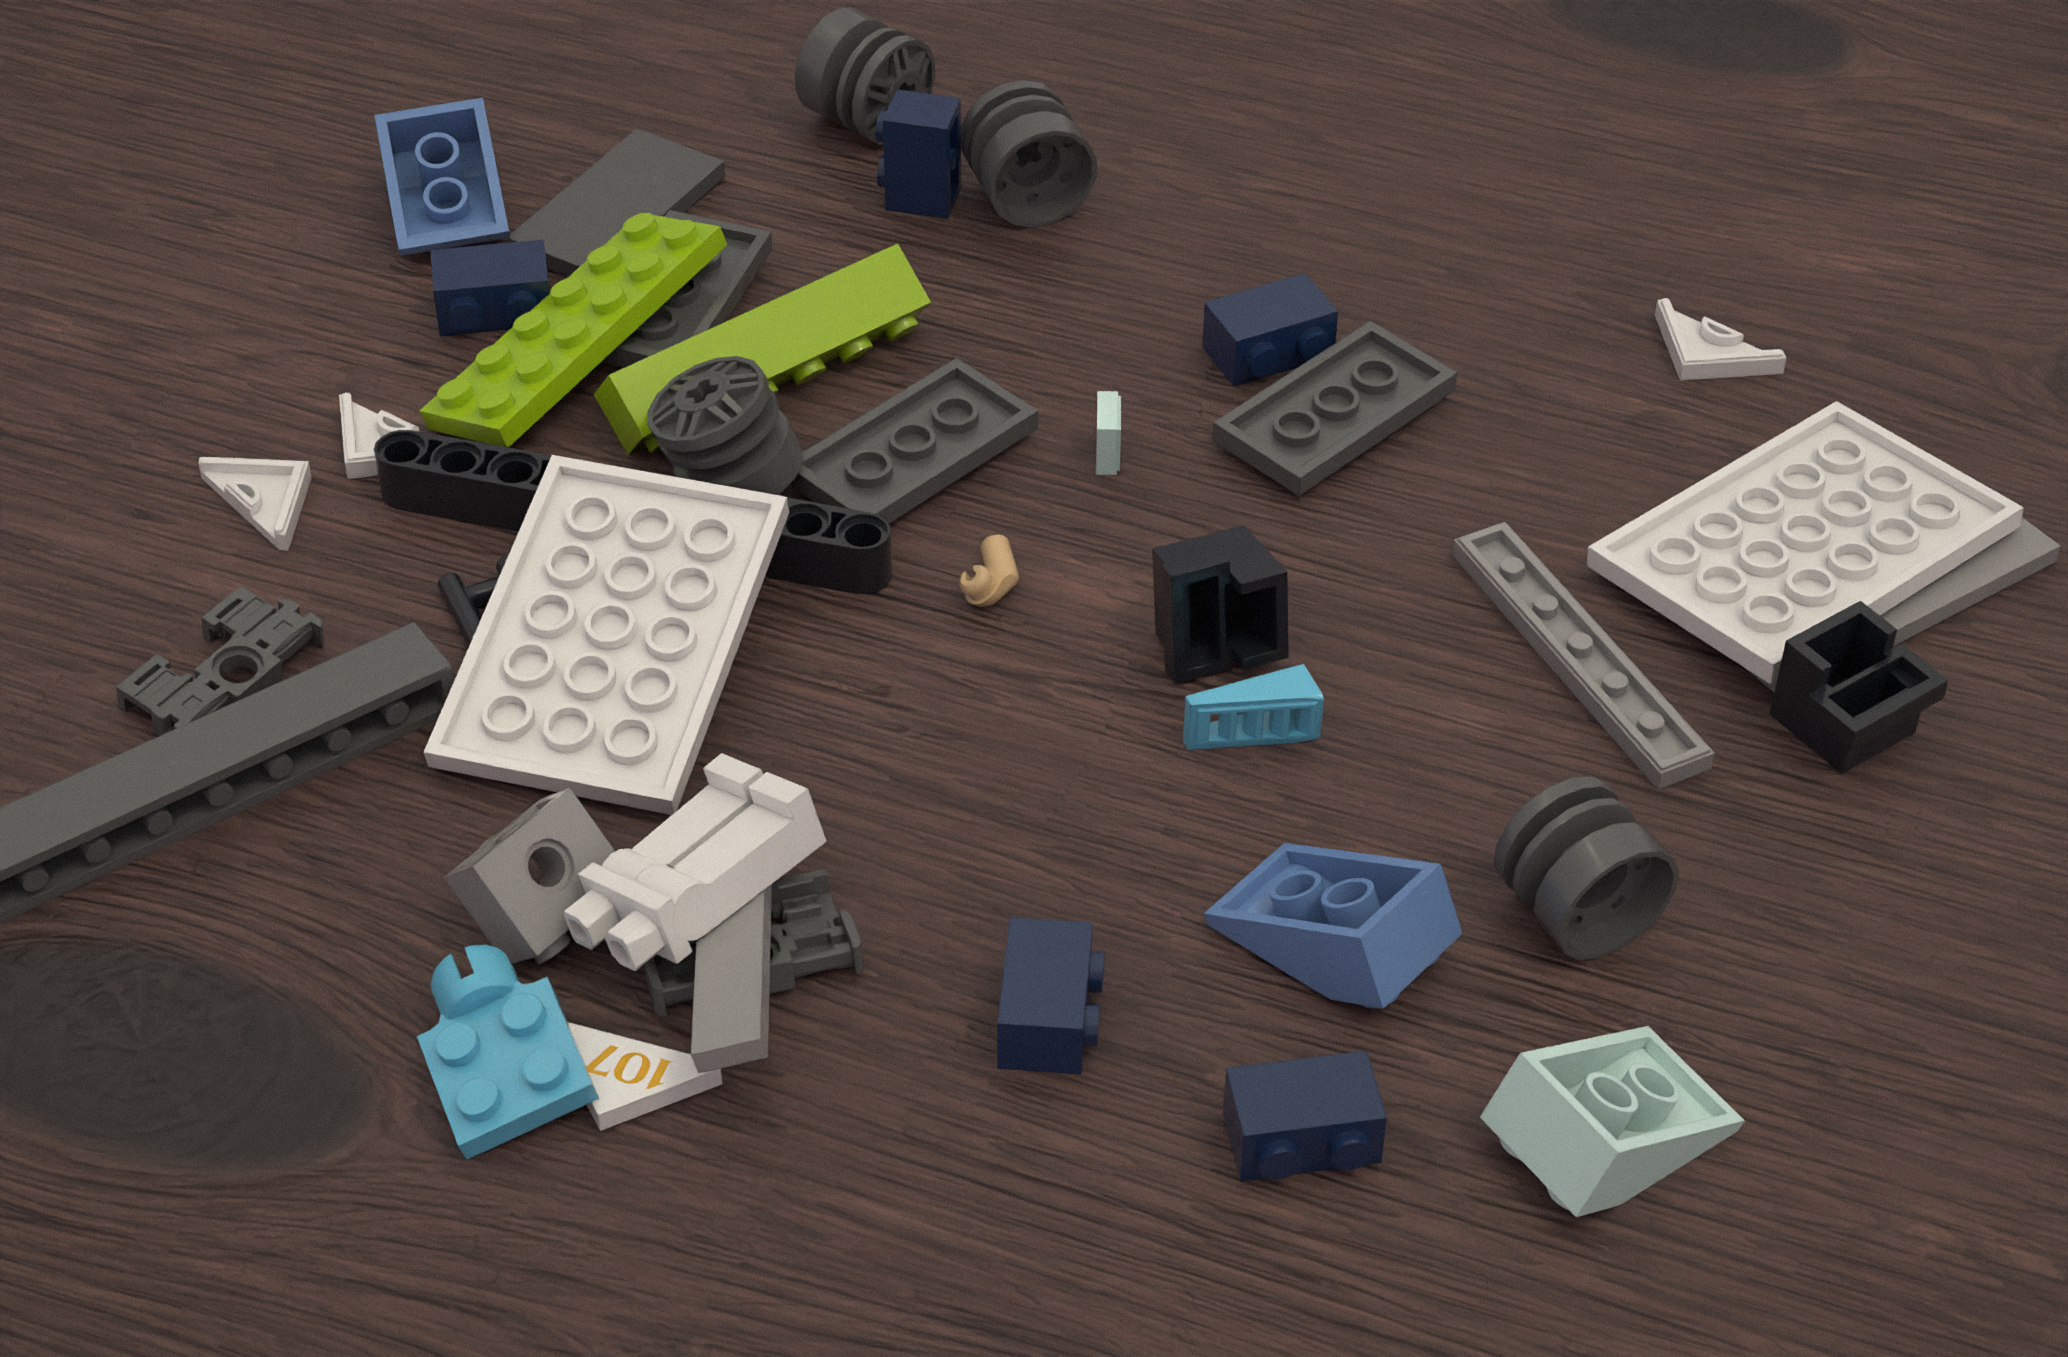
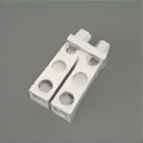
[563,753,827,971]

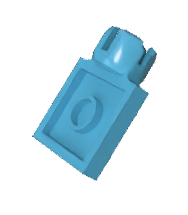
[417,945,599,1160]

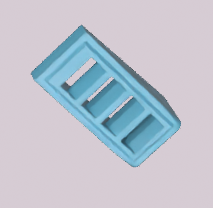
[1183,664,1324,750]

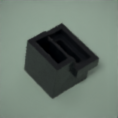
[1152,525,1289,684]
[1770,601,1949,774]

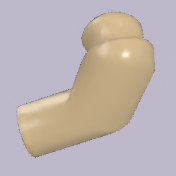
[960,534,1019,607]

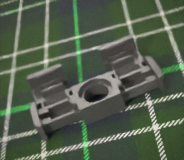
[116,586,324,736]
[644,869,864,1016]

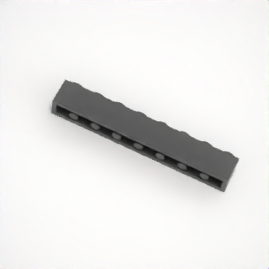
[0,622,454,923]

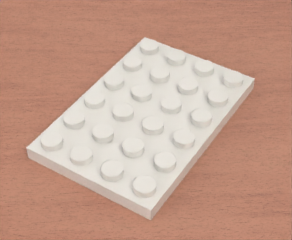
[1587,401,2024,684]
[424,455,789,815]

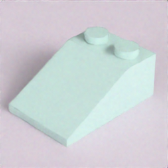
[1480,1026,1745,1217]

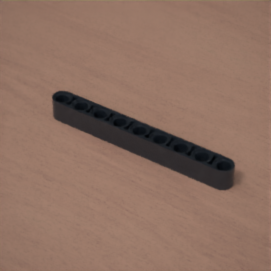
[374,430,892,595]

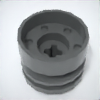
[795,7,936,145]
[961,80,1097,228]
[648,356,803,495]
[1493,776,1679,960]

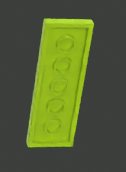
[419,213,727,448]

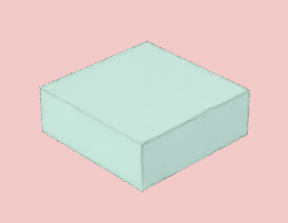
[1096,391,1121,475]

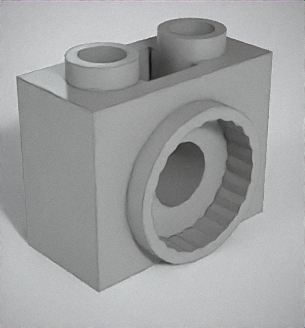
[443,788,615,964]

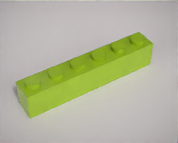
[594,243,931,455]

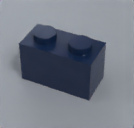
[876,89,962,219]
[431,240,550,336]
[1202,273,1338,386]
[997,917,1105,1074]
[1223,1051,1387,1181]

